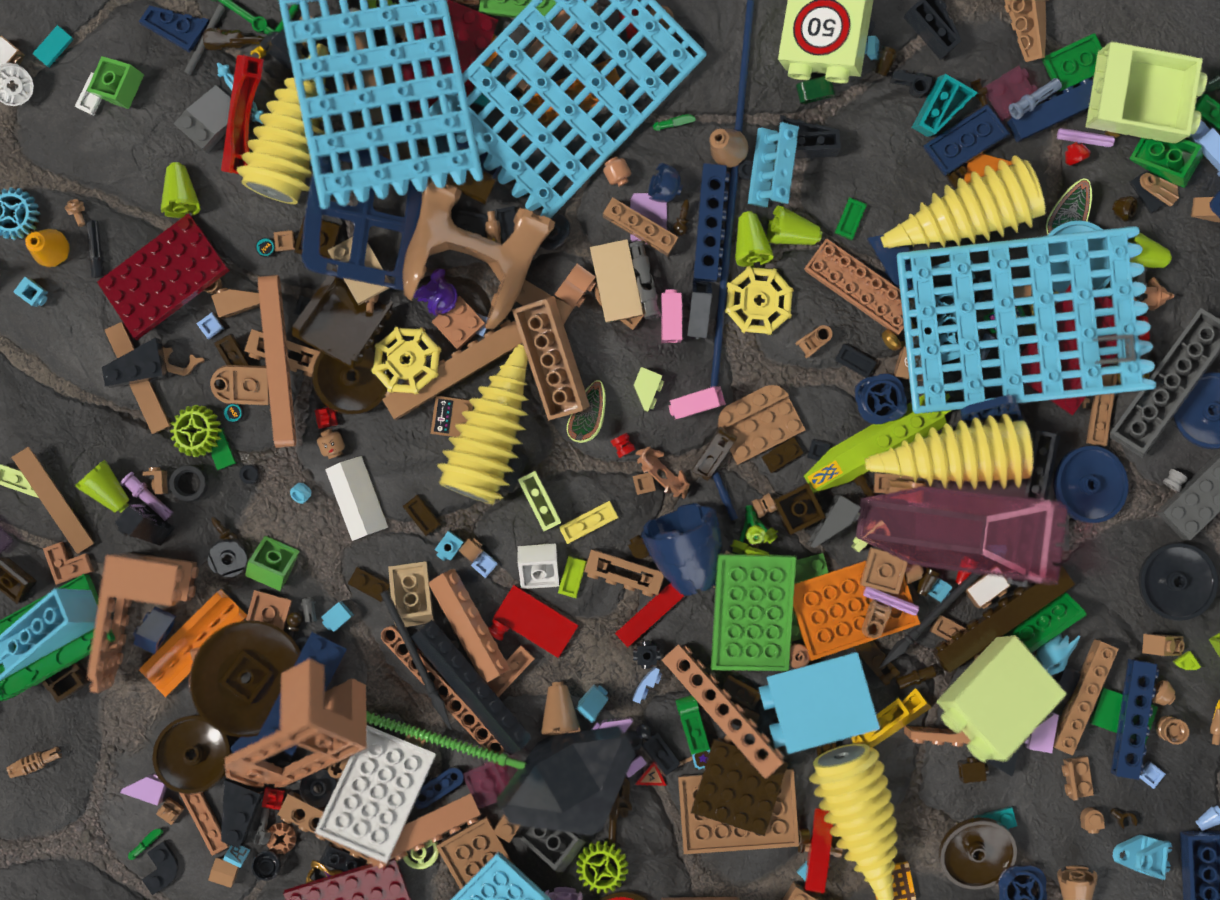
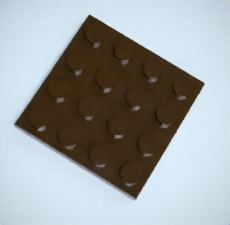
[691,738,788,836]

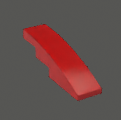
[805,808,833,893]

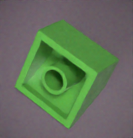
[86,56,144,109]
[245,536,300,591]

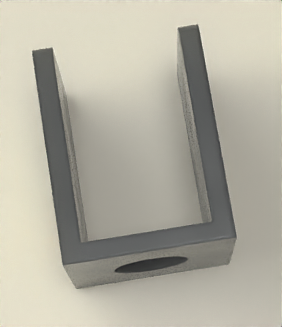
[1093,334,1135,364]

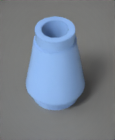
[1195,805,1220,831]

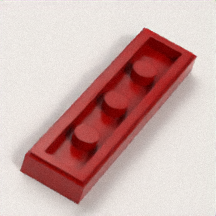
[615,583,684,647]

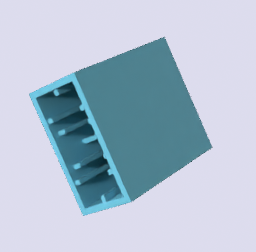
[758,652,880,754]

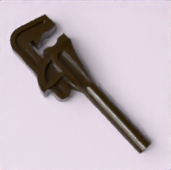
[608,776,632,859]

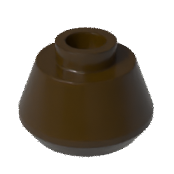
[1112,196,1137,222]

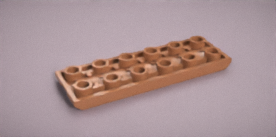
[804,238,915,335]

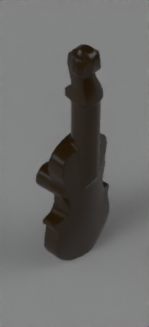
[203,28,265,51]

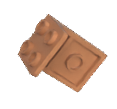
[904,726,971,746]

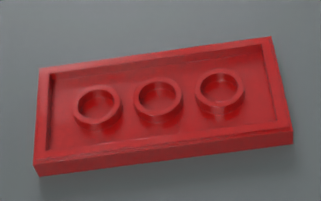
[493,585,579,658]

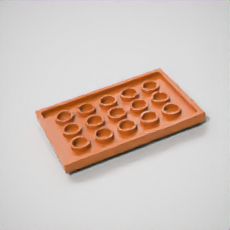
[793,551,920,661]

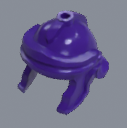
[413,268,457,316]

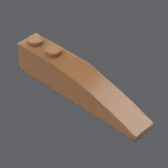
[1004,0,1046,62]

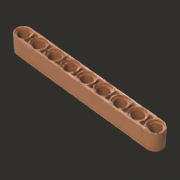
[258,275,297,448]
[381,625,504,755]

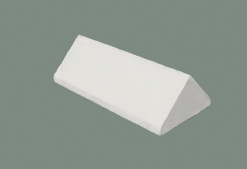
[325,456,388,541]

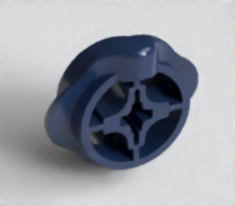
[855,374,907,424]
[999,866,1047,900]

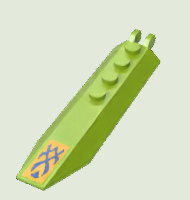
[804,393,952,493]

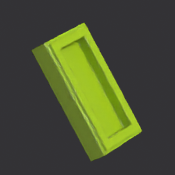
[558,556,587,598]

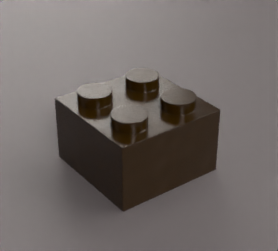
[773,483,826,535]

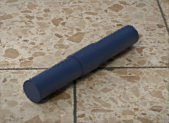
[712,472,738,521]

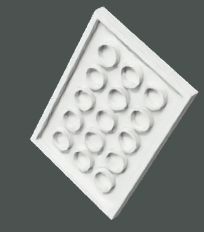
[315,725,436,864]

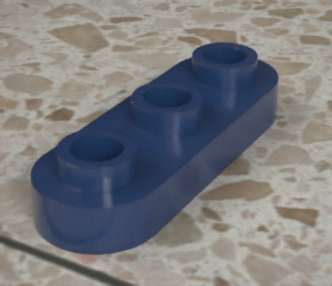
[414,767,464,809]

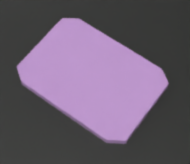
[630,193,667,245]

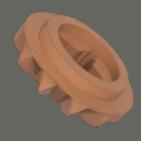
[267,823,296,854]

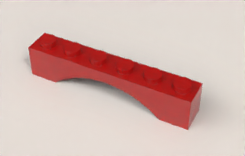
[221,55,264,174]

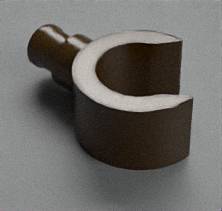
[971,78,988,106]
[1110,808,1137,829]
[798,828,811,853]

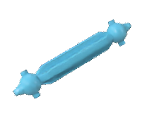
[217,62,264,124]

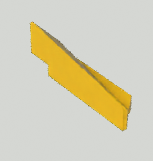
[852,688,932,748]

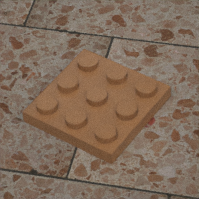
[436,816,514,889]

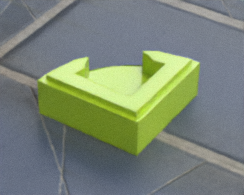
[1173,651,1201,670]

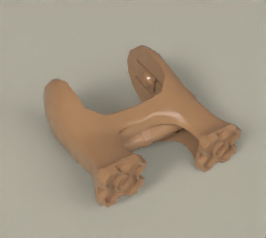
[403,178,555,329]

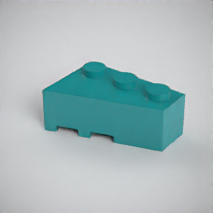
[911,74,978,137]

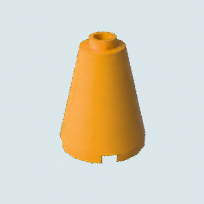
[25,229,69,267]

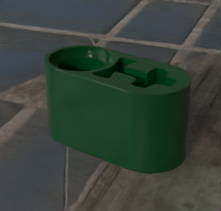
[796,77,836,104]

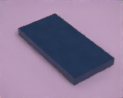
[923,104,1010,177]

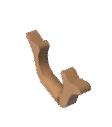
[163,347,205,376]

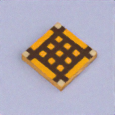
[875,861,916,900]

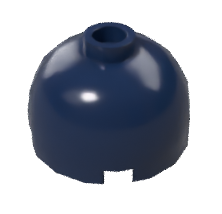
[648,163,683,203]

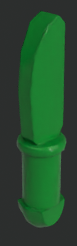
[653,114,696,131]
[128,829,163,860]

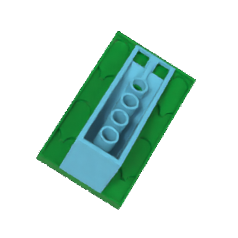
[0,574,116,701]

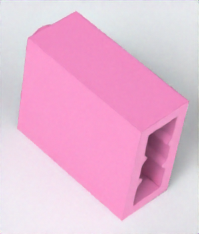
[661,290,682,343]
[669,386,726,419]

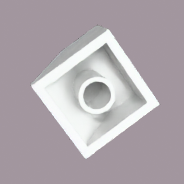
[518,544,559,589]

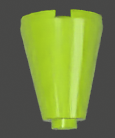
[161,162,200,218]
[767,205,822,245]
[735,211,773,267]
[1127,232,1172,268]
[75,460,129,513]

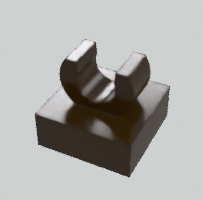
[946,166,967,189]

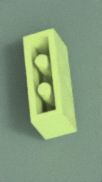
[518,471,561,531]

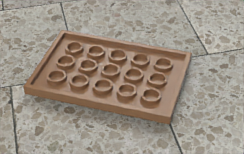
[678,768,799,854]

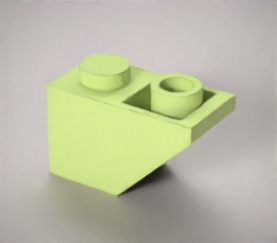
[634,367,664,412]

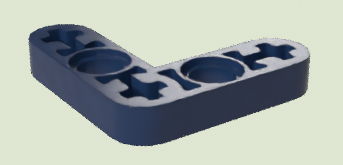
[960,395,1024,423]

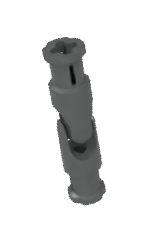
[629,241,661,319]

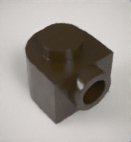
[628,535,649,559]

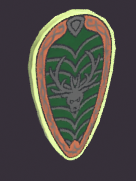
[1046,178,1092,234]
[567,380,606,443]

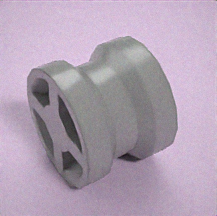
[1163,469,1188,492]

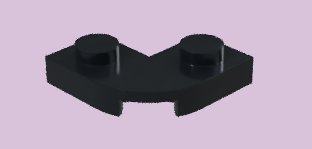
[142,840,178,895]

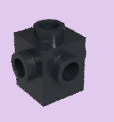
[633,641,661,669]

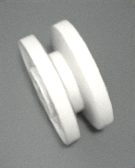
[0,63,34,106]

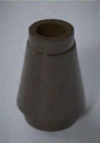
[875,46,897,76]
[916,566,940,596]

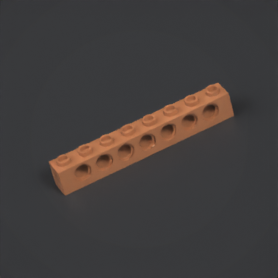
[662,644,785,779]

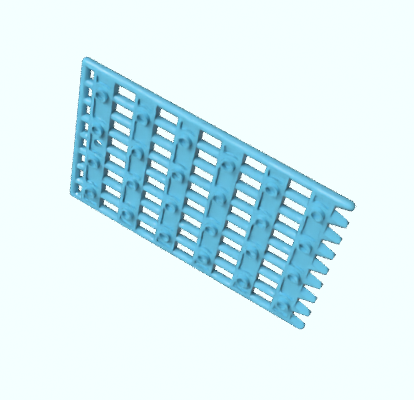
[279,0,483,209]
[429,0,707,219]
[897,226,1156,414]

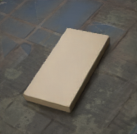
[590,240,643,323]

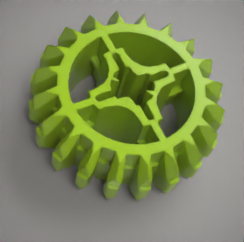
[170,405,222,457]
[576,841,628,894]

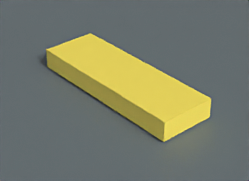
[559,501,618,544]

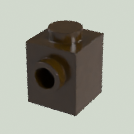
[957,756,989,783]

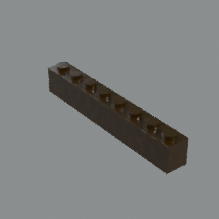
[351,113,496,205]
[932,564,1075,673]

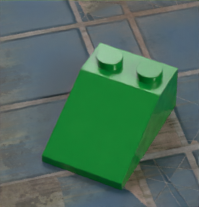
[1130,138,1203,188]

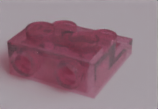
[983,66,1038,121]
[463,760,512,809]

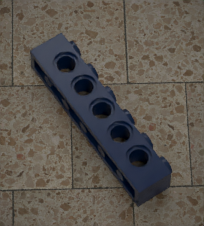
[693,164,730,282]
[1111,659,1159,780]

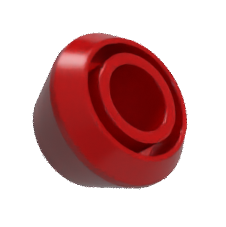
[1065,142,1091,166]

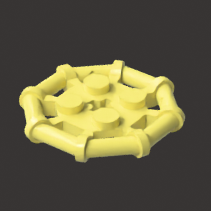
[725,266,794,335]
[372,327,441,394]

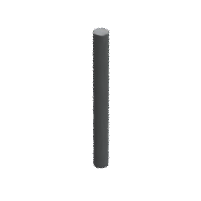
[184,4,226,75]

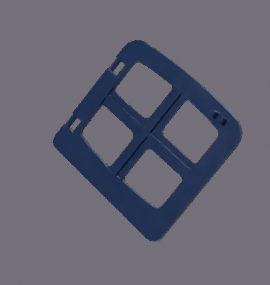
[302,150,422,291]

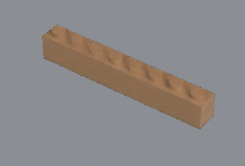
[382,320,523,420]

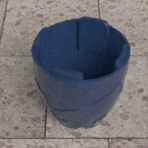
[642,503,722,595]

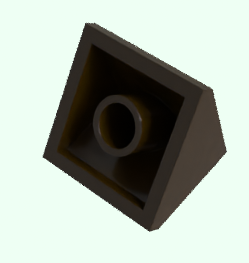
[0,557,37,604]

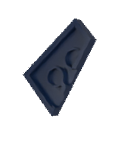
[139,6,210,53]

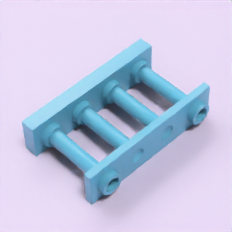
[748,122,799,207]

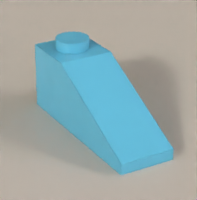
[578,684,608,722]

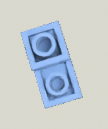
[632,666,662,703]

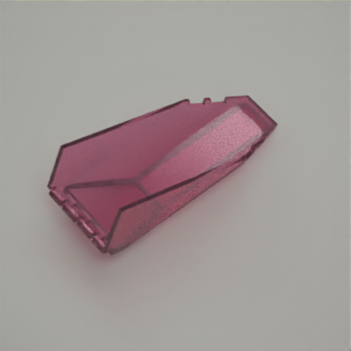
[856,486,1067,584]

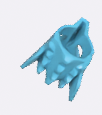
[1036,633,1081,676]

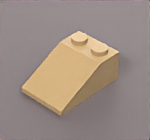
[328,237,390,305]
[388,562,434,628]

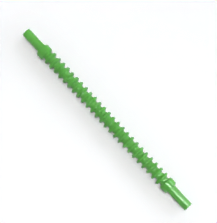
[366,711,526,769]

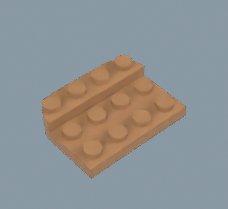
[718,385,805,465]

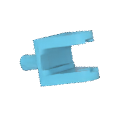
[1113,834,1172,880]

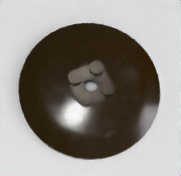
[189,620,301,737]

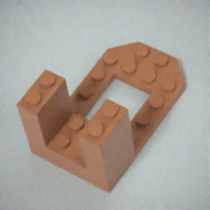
[88,552,199,693]
[225,659,367,788]

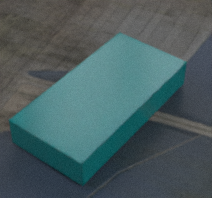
[32,25,74,68]

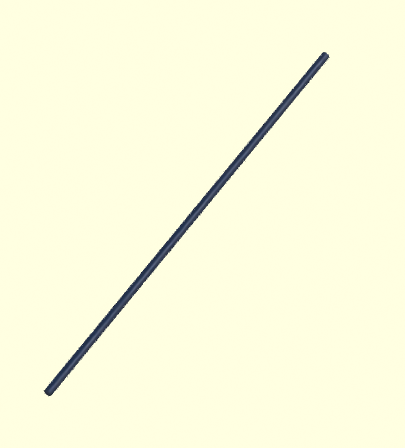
[710,0,755,388]

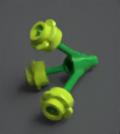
[730,505,778,554]

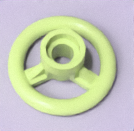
[403,840,439,869]

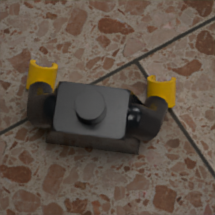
[251,29,307,73]

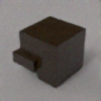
[42,661,92,703]

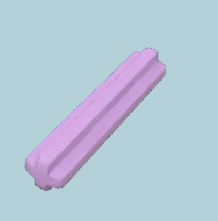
[1057,128,1115,147]
[863,587,919,616]

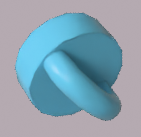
[290,483,312,504]

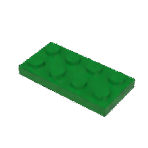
[1002,592,1086,653]

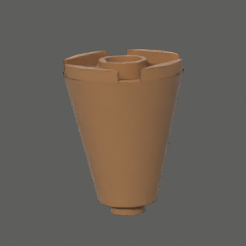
[710,129,749,168]
[541,682,580,735]
[1057,866,1098,900]

